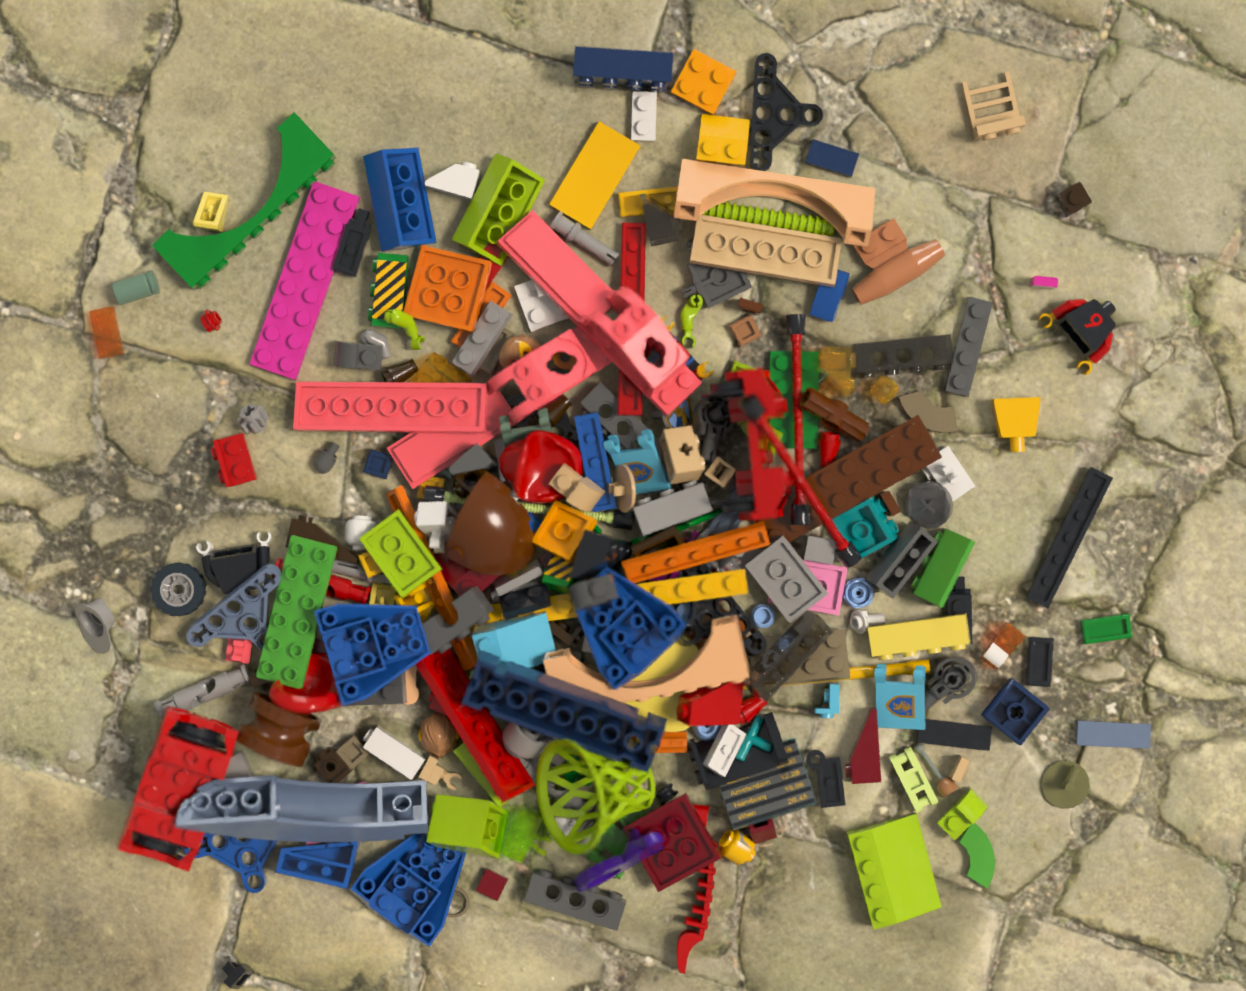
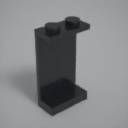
[687,712,789,790]

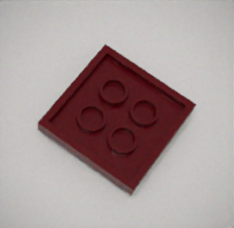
[622,793,722,892]

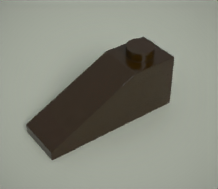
[285,515,360,563]

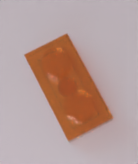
[89,306,125,359]

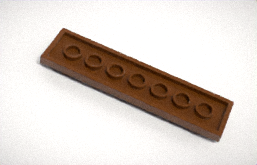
[753,415,942,547]

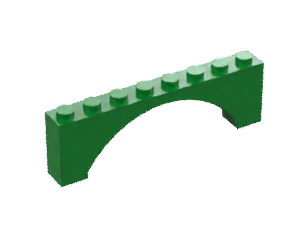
[152,112,337,290]

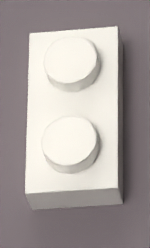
[631,91,657,142]
[702,725,746,777]

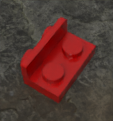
[211,433,258,488]

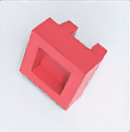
[225,638,253,664]

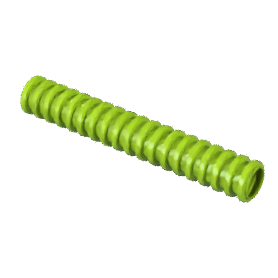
[702,201,835,237]

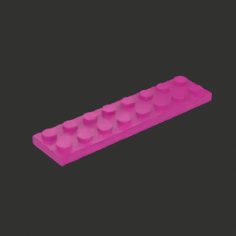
[250,182,360,381]

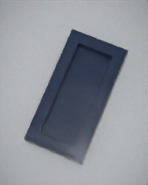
[805,139,859,178]

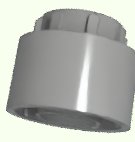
[503,722,551,759]

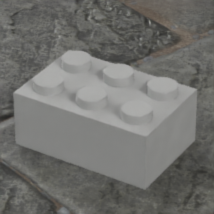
[633,480,713,536]

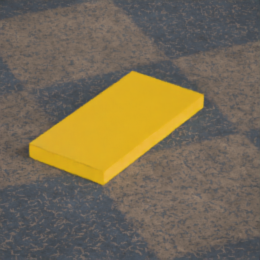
[549,121,641,230]

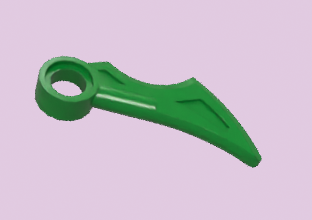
[631,508,722,545]

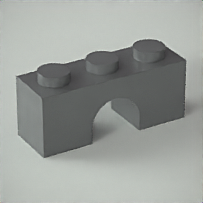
[422,586,494,655]

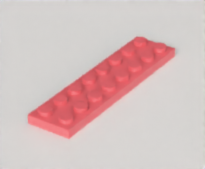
[293,382,488,433]

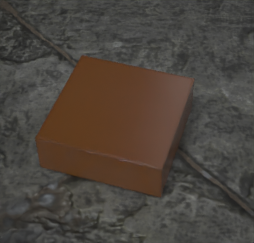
[737,297,763,315]
[879,491,900,516]

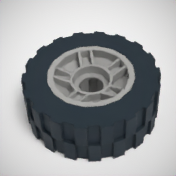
[150,563,207,616]

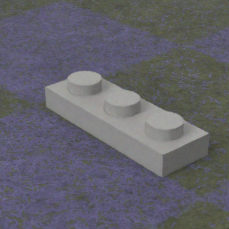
[452,301,513,376]

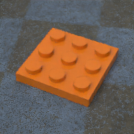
[403,245,493,333]

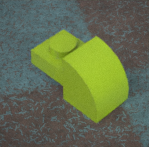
[937,787,988,841]

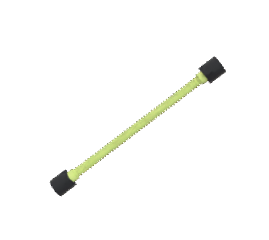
[424,485,634,530]

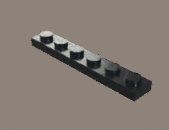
[1025,467,1113,609]

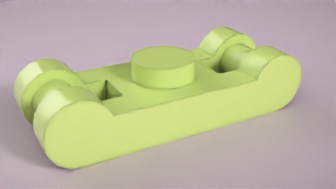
[889,746,939,813]

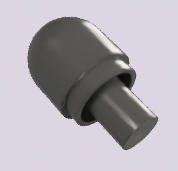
[313,441,340,474]

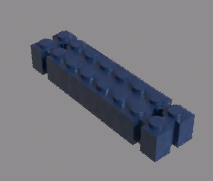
[462,651,667,772]

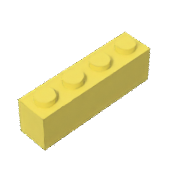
[868,613,971,660]

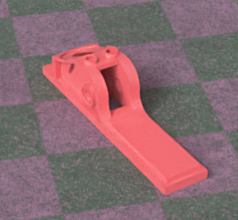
[497,210,702,417]
[387,326,613,489]

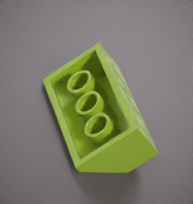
[452,153,545,266]

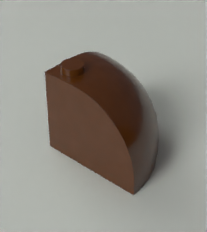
[444,472,536,575]

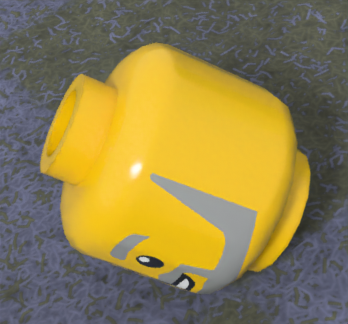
[719,829,756,865]

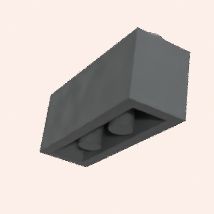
[865,521,938,599]

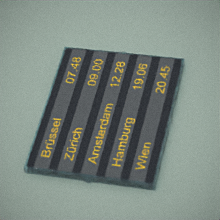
[719,738,817,831]

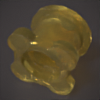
[870,375,899,405]

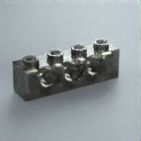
[851,334,954,378]

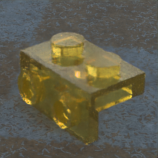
[412,352,472,383]

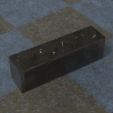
[742,611,833,702]

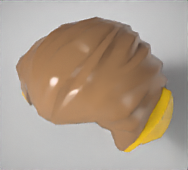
[499,334,543,369]
[418,712,459,758]

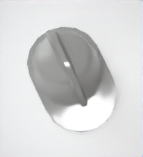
[75,598,114,654]

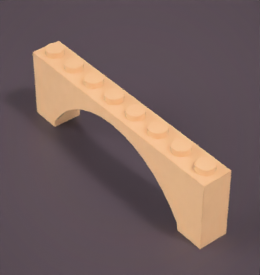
[674,159,875,247]
[543,615,750,703]

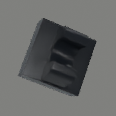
[222,961,255,989]

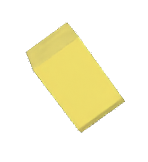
[193,192,228,233]
[369,582,397,605]

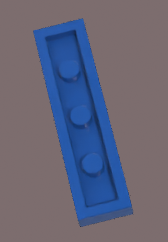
[574,411,617,512]

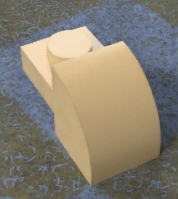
[549,464,606,512]

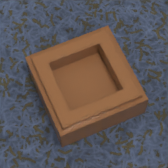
[729,314,762,347]

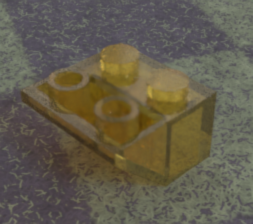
[819,347,856,399]

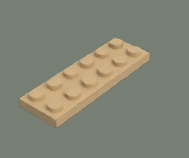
[690,215,842,287]

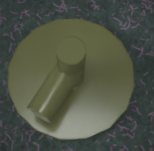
[1041,760,1090,809]

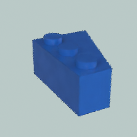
[275,842,360,889]

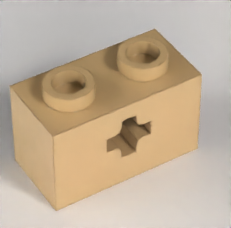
[658,426,705,484]

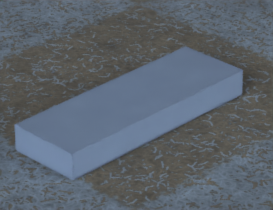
[1076,720,1151,749]

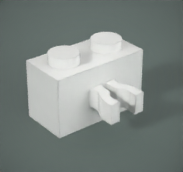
[921,446,975,501]
[414,501,459,553]

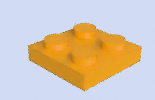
[671,49,736,115]
[532,500,597,564]

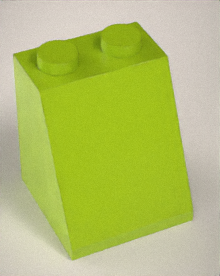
[426,794,508,859]

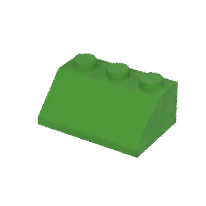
[910,528,975,608]

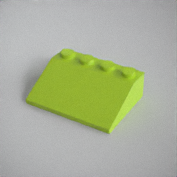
[846,813,942,930]

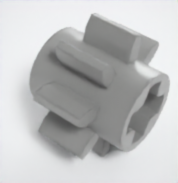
[237,404,270,434]

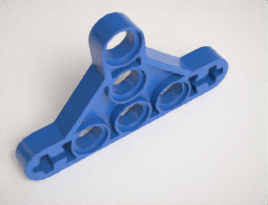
[184,833,278,893]

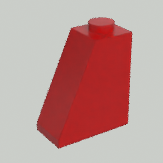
[676,681,744,726]

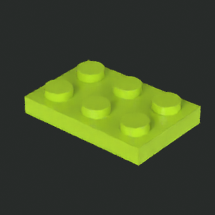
[359,510,442,598]

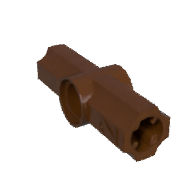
[799,388,870,442]

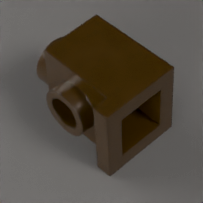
[314,748,353,783]

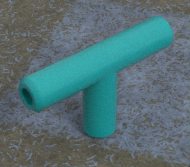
[735,715,773,761]

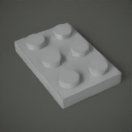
[744,536,828,623]

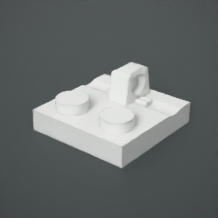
[514,280,569,332]

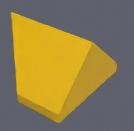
[394,583,435,624]

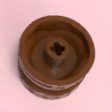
[236,692,322,767]

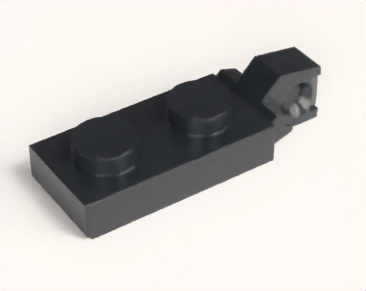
[332,208,372,277]
[946,576,972,643]

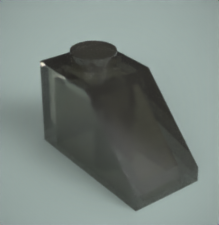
[640,193,683,247]

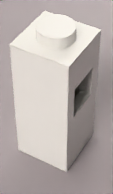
[363,725,427,780]

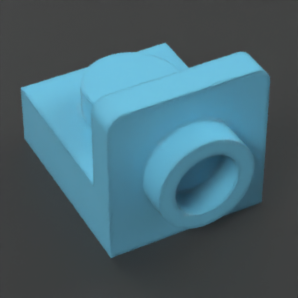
[814,683,839,718]

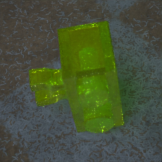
[500,806,552,863]

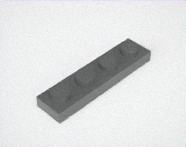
[944,297,993,397]

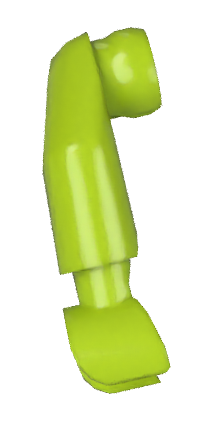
[680,294,703,349]
[384,309,425,350]

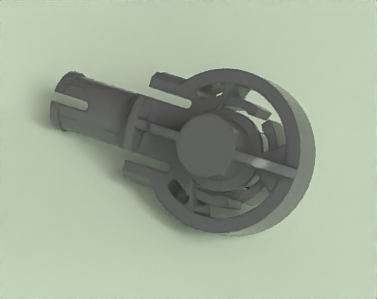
[693,397,735,464]
[925,656,977,711]

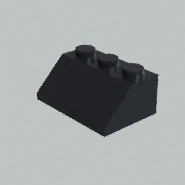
[570,529,632,581]

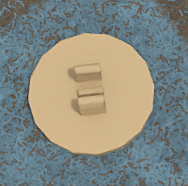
[609,464,636,513]

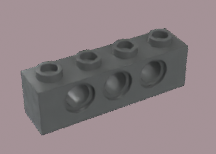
[580,382,663,460]
[524,868,626,931]

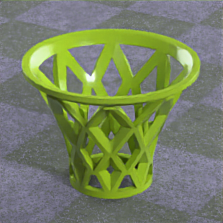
[536,739,655,855]

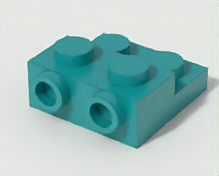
[832,496,899,559]

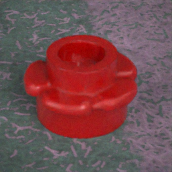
[200,309,222,333]

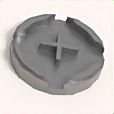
[905,480,953,529]

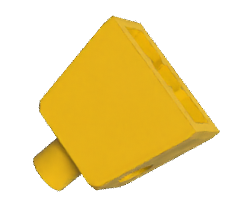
[991,397,1041,452]

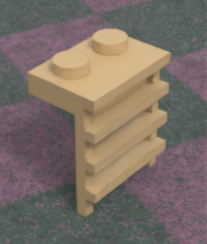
[962,71,1026,141]

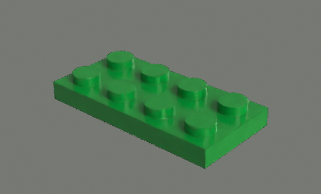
[769,351,819,449]

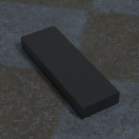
[916,719,992,751]

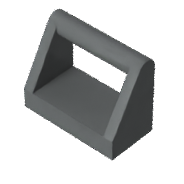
[449,443,498,476]

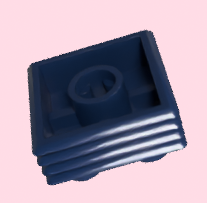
[981,678,1050,746]

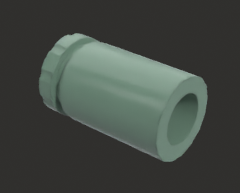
[112,270,160,305]

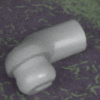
[361,329,392,359]

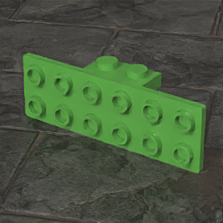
[256,535,337,689]

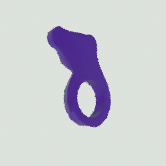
[574,828,664,892]

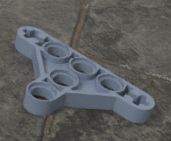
[186,564,281,650]

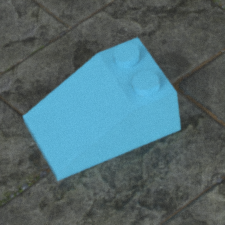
[472,611,556,668]

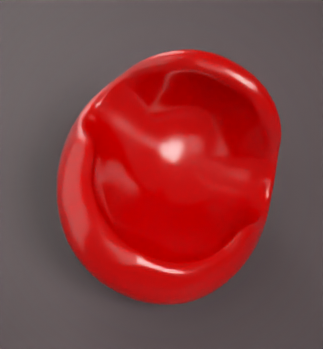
[499,430,583,503]
[269,653,342,714]

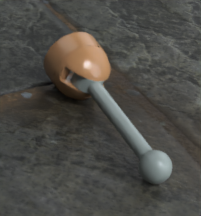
[915,743,958,798]

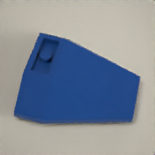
[577,567,687,690]
[314,604,431,706]
[350,825,466,947]

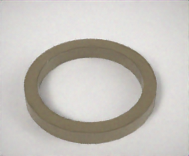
[447,887,469,918]

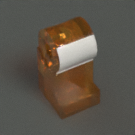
[980,622,1026,670]

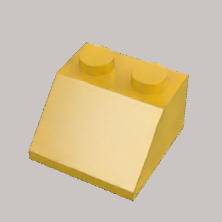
[696,114,750,168]

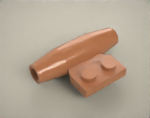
[851,219,945,305]

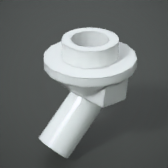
[850,609,885,634]

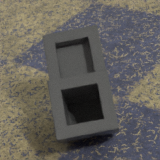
[334,340,384,371]
[568,574,619,613]

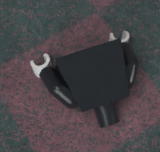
[196,531,272,603]

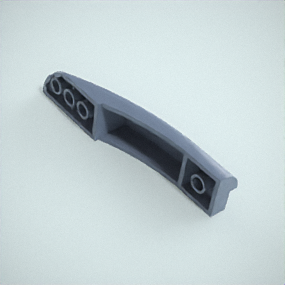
[176,775,428,842]

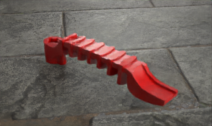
[677,803,717,974]

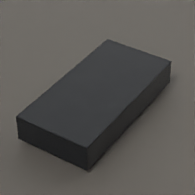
[1025,637,1054,687]

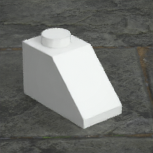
[425,161,481,200]

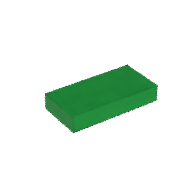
[1080,613,1133,645]

